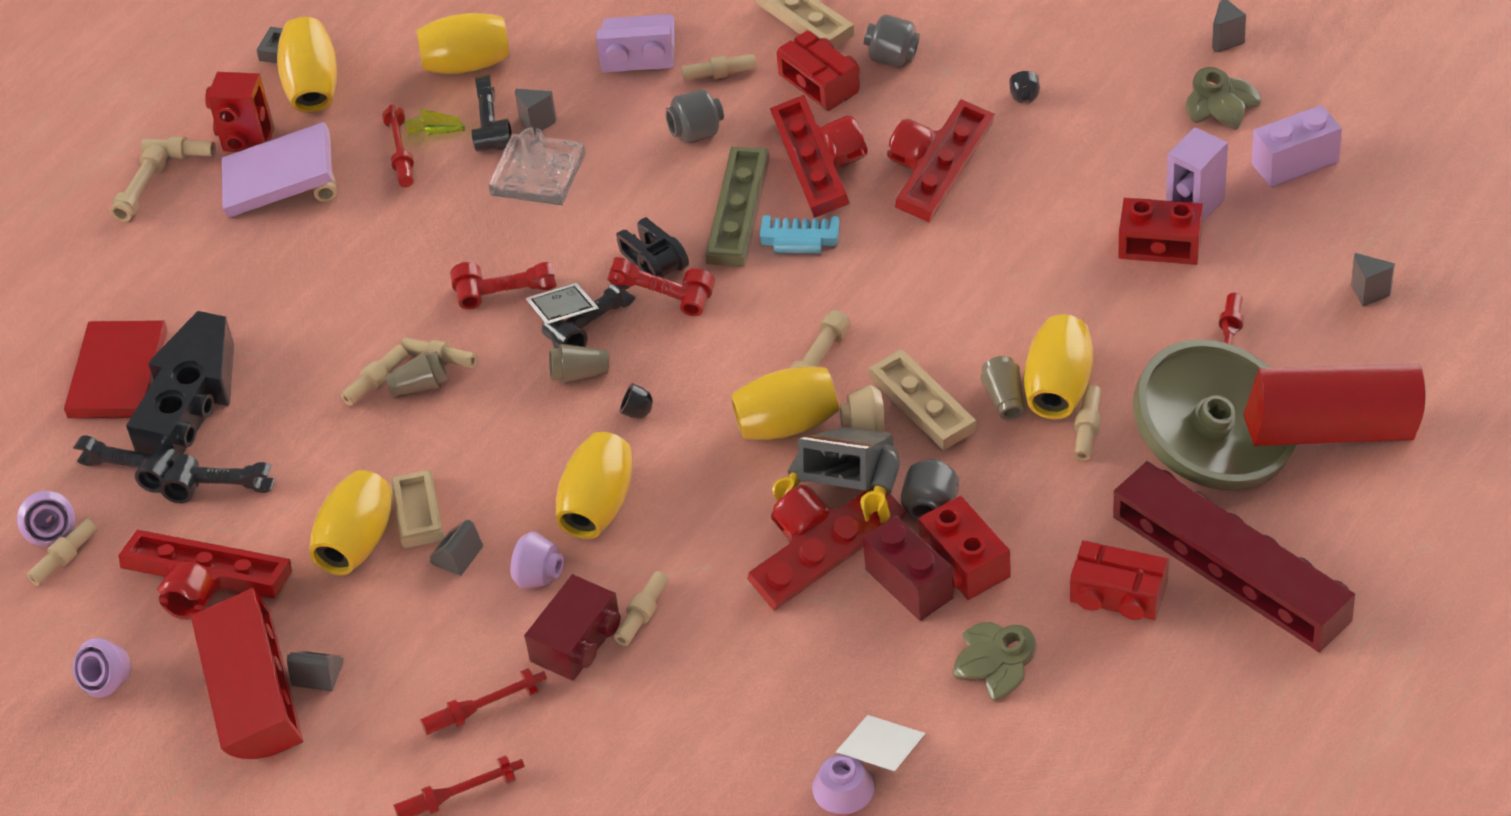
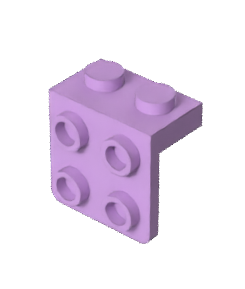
[596,14,675,73]

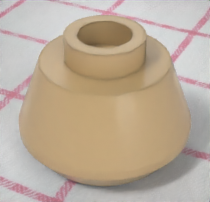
[840,385,885,432]

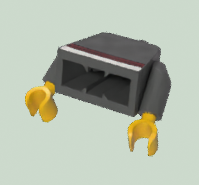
[772,427,899,523]

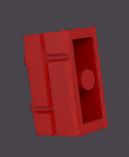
[776,30,860,111]
[1070,540,1169,620]

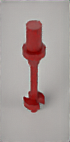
[382,105,414,187]
[1219,292,1244,345]
[420,668,547,735]
[393,755,525,816]

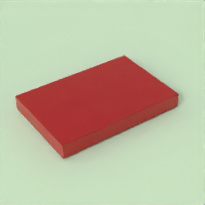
[64,320,168,418]

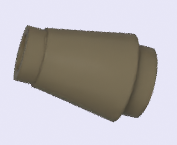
[549,344,609,384]
[385,351,449,397]
[980,356,1024,420]

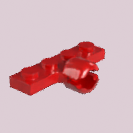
[770,95,868,218]
[887,99,995,223]
[747,485,906,611]
[118,529,292,620]

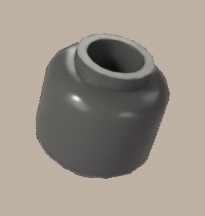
[863,15,920,68]
[665,89,724,143]
[901,459,960,521]

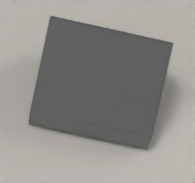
[1212,0,1246,52]
[515,89,557,136]
[1351,253,1395,306]
[429,520,483,576]
[287,651,343,691]

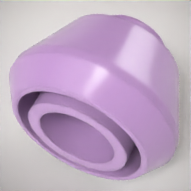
[17,491,75,547]
[511,531,564,589]
[73,638,131,698]
[812,754,875,814]

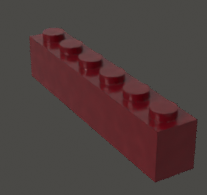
[1113,461,1355,653]

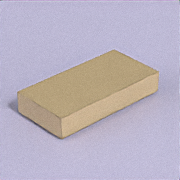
[390,469,444,549]

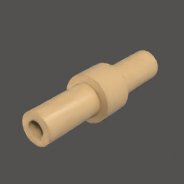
[682,54,757,81]
[141,136,216,159]
[401,337,477,369]
[340,345,408,406]
[1074,385,1101,461]
[26,518,98,586]
[614,571,669,646]

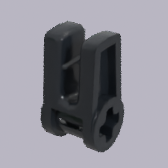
[616,217,689,279]

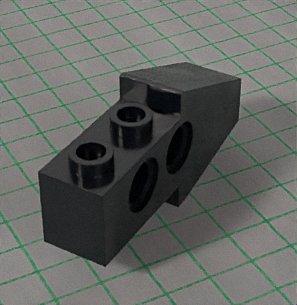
[126,311,234,456]

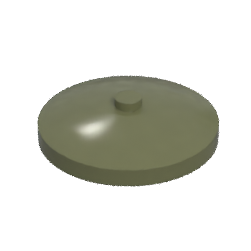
[1133,339,1296,490]

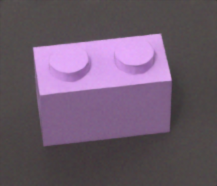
[1251,105,1342,187]
[1166,127,1228,222]

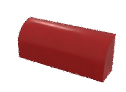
[1243,363,1426,446]
[190,588,304,759]

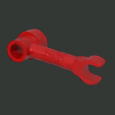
[607,257,715,316]
[450,262,557,310]

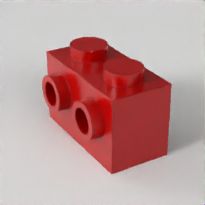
[205,71,275,152]
[1118,197,1203,265]
[918,495,1011,600]

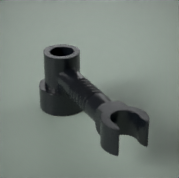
[471,74,514,152]
[542,283,636,348]
[73,435,178,493]
[160,454,275,504]

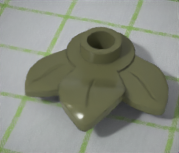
[1186,67,1261,130]
[953,622,1036,701]

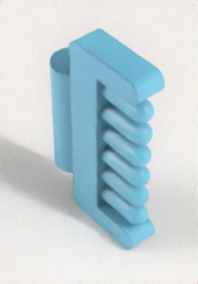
[760,215,840,254]

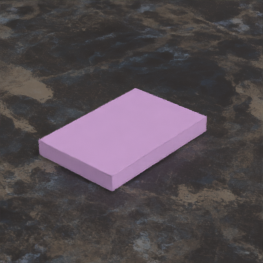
[222,122,333,218]

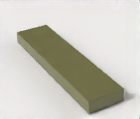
[705,147,769,266]

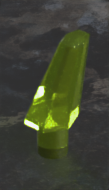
[403,109,465,136]

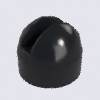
[1009,71,1040,103]
[619,383,653,419]

